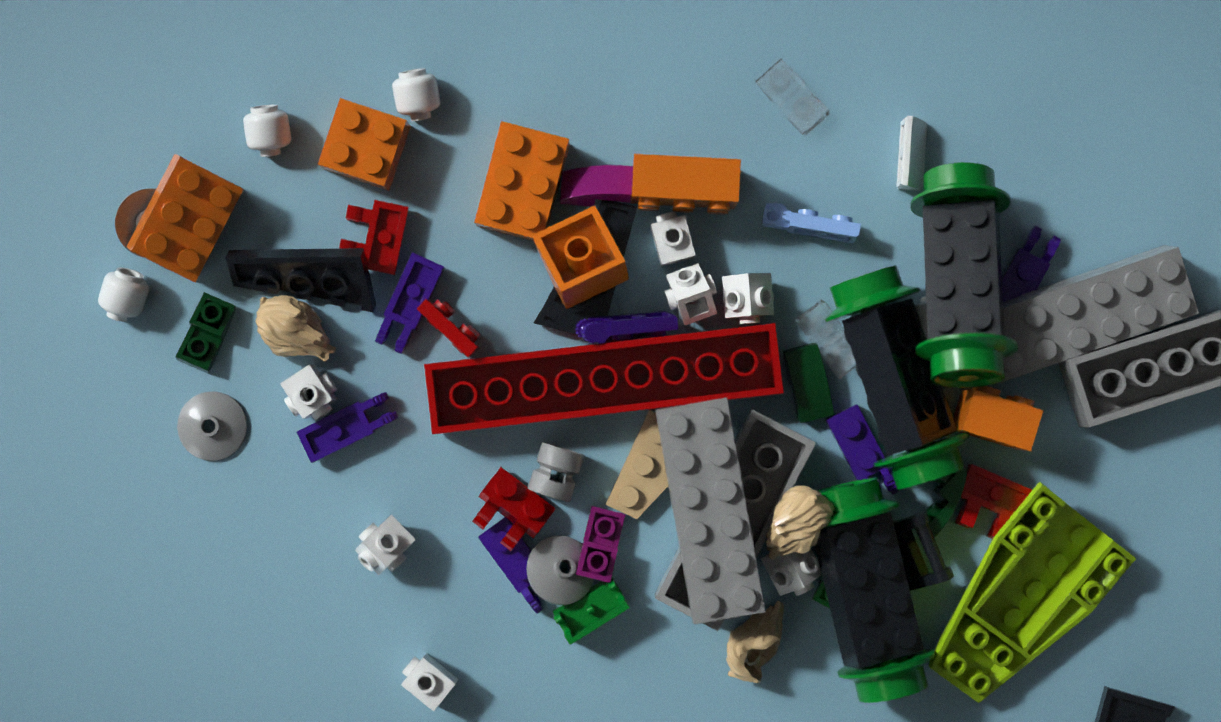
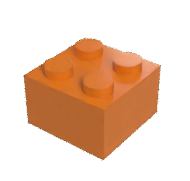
[318,98,411,191]
[953,386,1043,451]

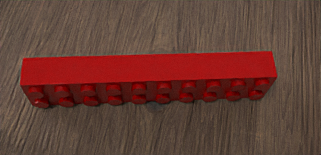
[424,323,784,434]

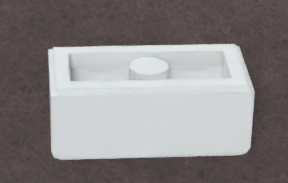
[896,116,927,191]

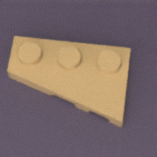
[605,410,668,519]

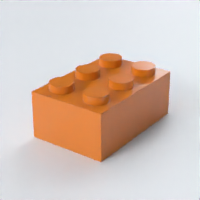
[474,121,570,241]
[126,154,244,282]
[631,154,741,215]

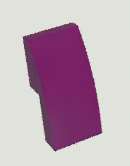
[560,165,633,207]
[576,506,626,583]

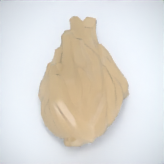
[255,295,336,362]
[766,485,834,560]
[726,601,784,683]

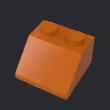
[532,205,629,309]

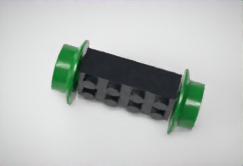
[910,162,1018,388]
[825,265,970,490]
[815,477,936,703]

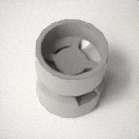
[527,442,585,502]

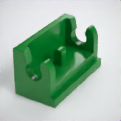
[552,577,630,645]

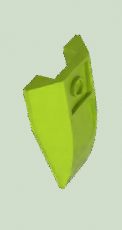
[928,482,1136,703]

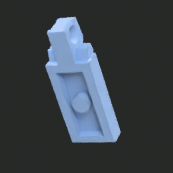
[762,203,861,244]

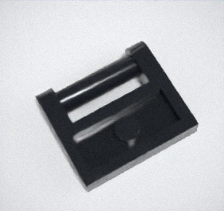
[893,511,954,591]

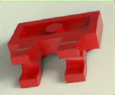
[339,200,409,275]
[417,299,481,358]
[954,464,1032,539]
[472,467,556,551]

